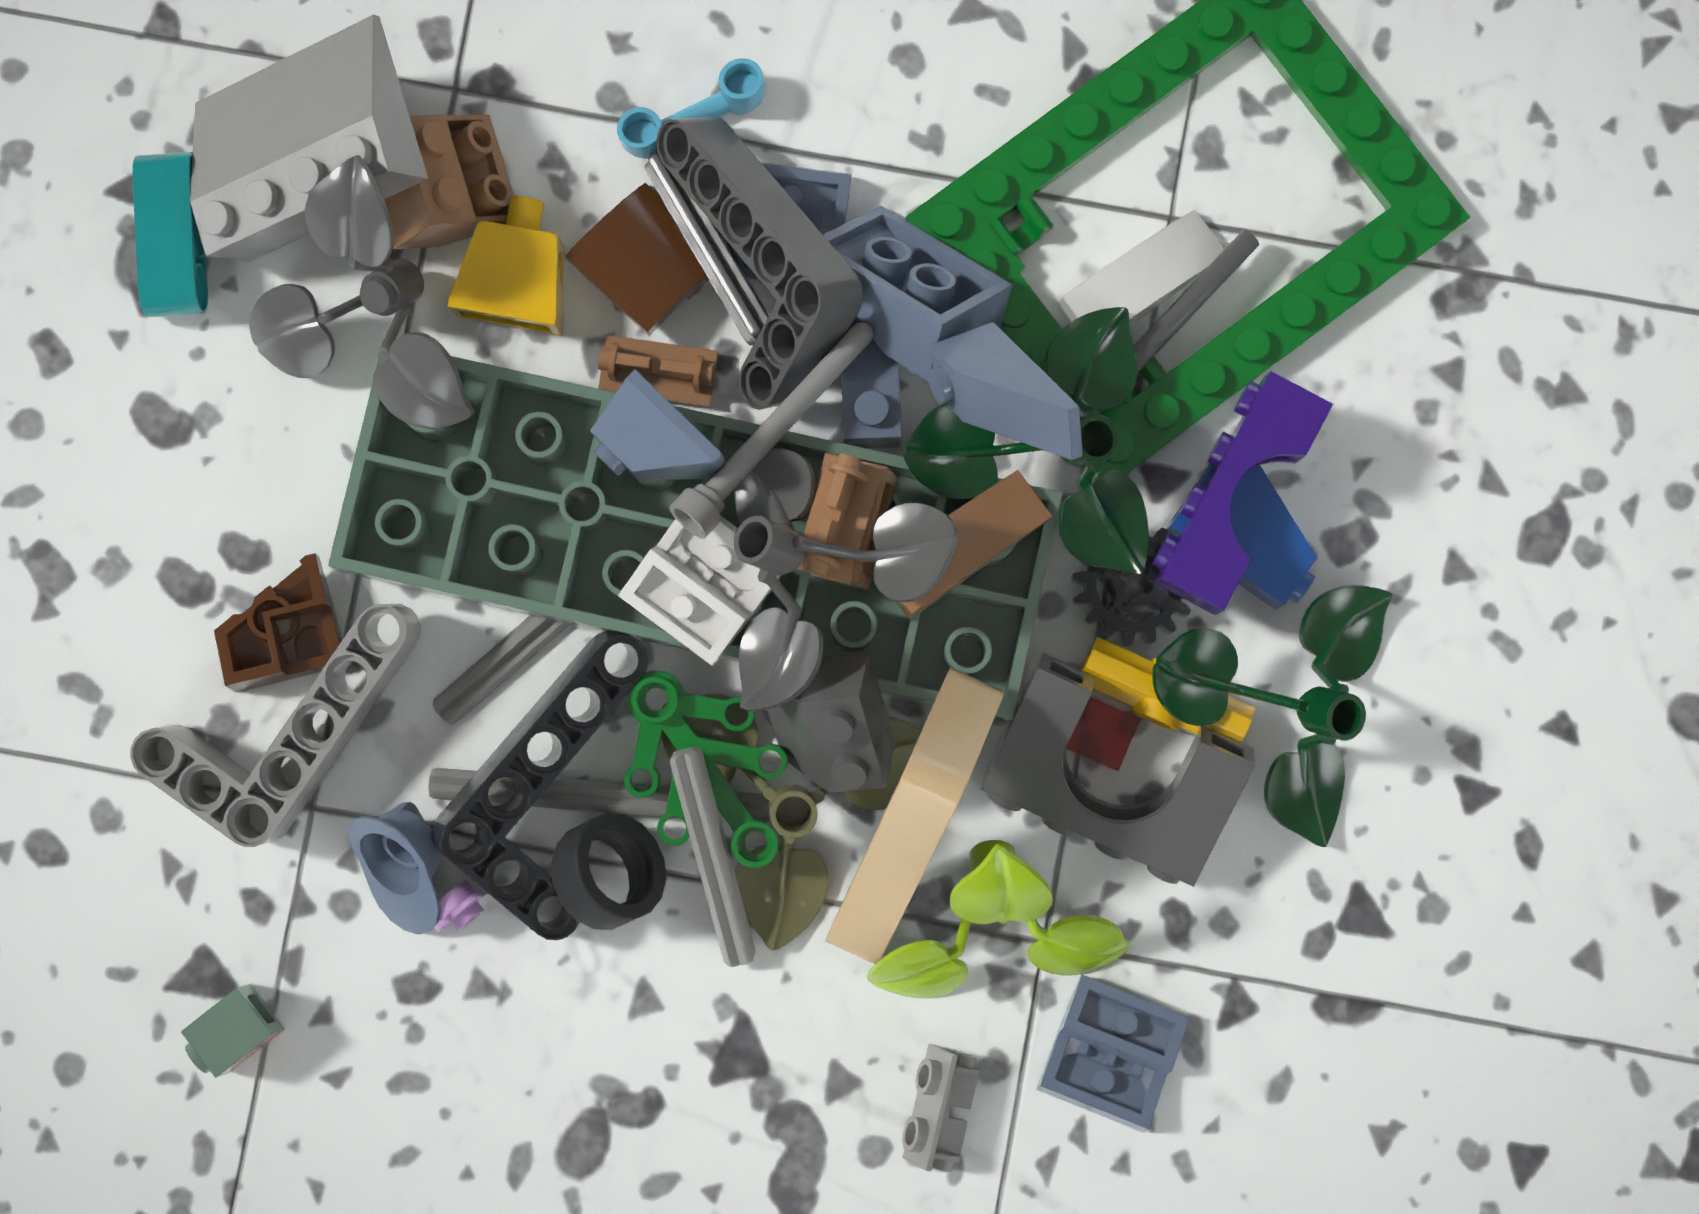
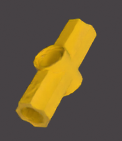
[1080,637,1256,743]

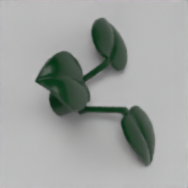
[903,307,1149,574]
[1152,585,1393,847]

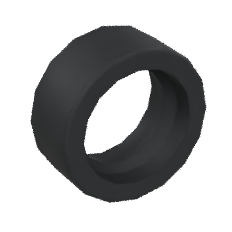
[551,812,667,930]

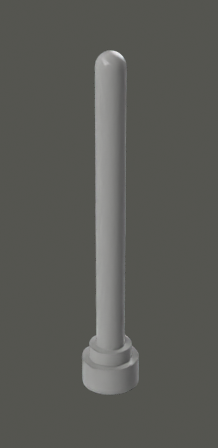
[669,322,873,539]

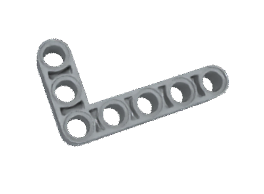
[130,604,421,847]

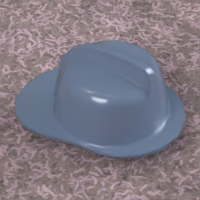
[348,802,443,935]

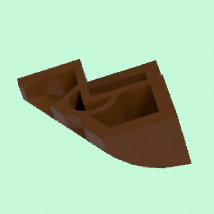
[214,553,342,692]

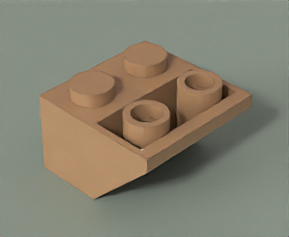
[384,115,514,250]

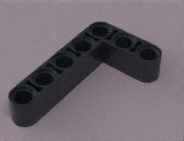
[432,631,648,941]

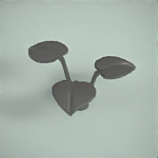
[249,155,475,428]
[734,444,958,711]

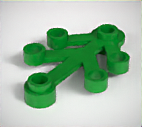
[624,670,788,868]

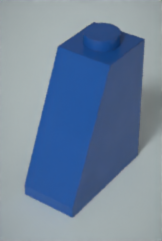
[1165,464,1317,609]

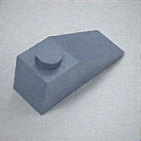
[841,317,901,448]
[928,322,1083,460]

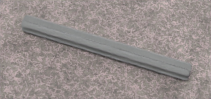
[428,768,770,822]

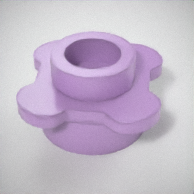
[435,879,487,932]

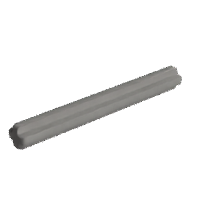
[433,615,570,725]

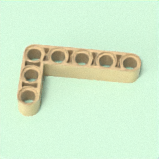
[825,667,1004,964]

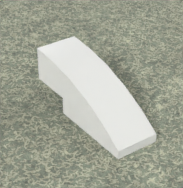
[1059,209,1224,324]

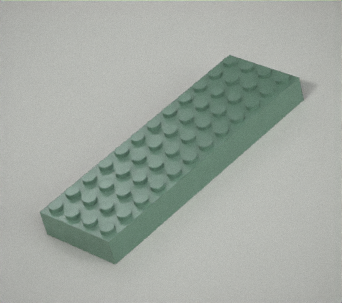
[328,341,1063,723]

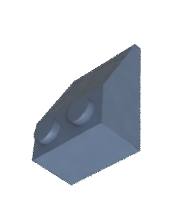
[823,206,1012,381]

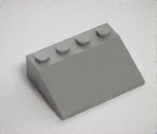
[190,15,428,262]

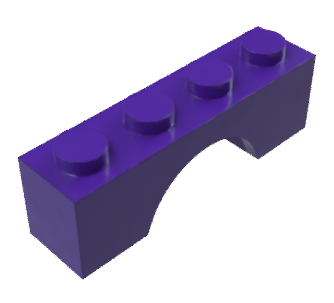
[1152,371,1333,616]

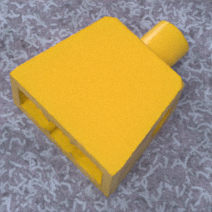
[447,195,564,336]

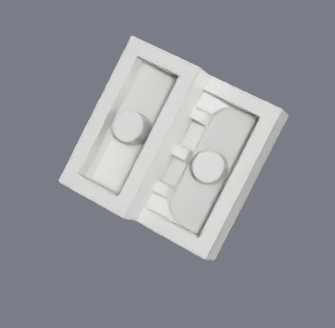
[618,516,782,666]

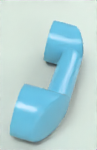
[617,58,766,159]

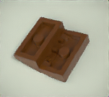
[565,182,709,337]

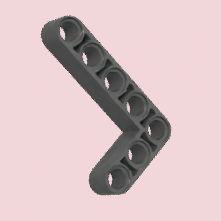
[657,115,863,410]

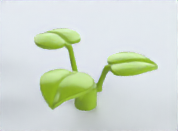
[867,840,1130,998]

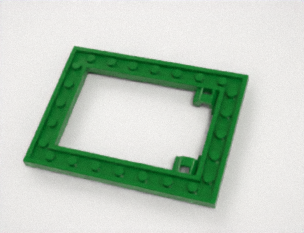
[906,0,1471,475]

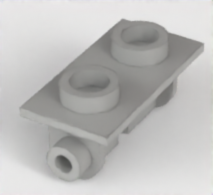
[902,1044,980,1172]

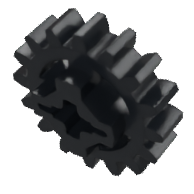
[1071,527,1191,647]

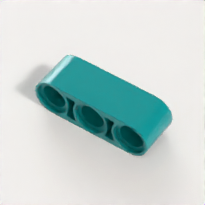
[132,152,208,317]

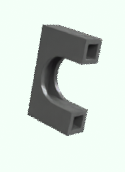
[981,652,1255,887]

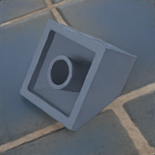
[590,370,725,480]

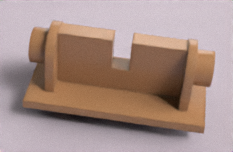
[598,335,718,407]
[797,453,885,585]

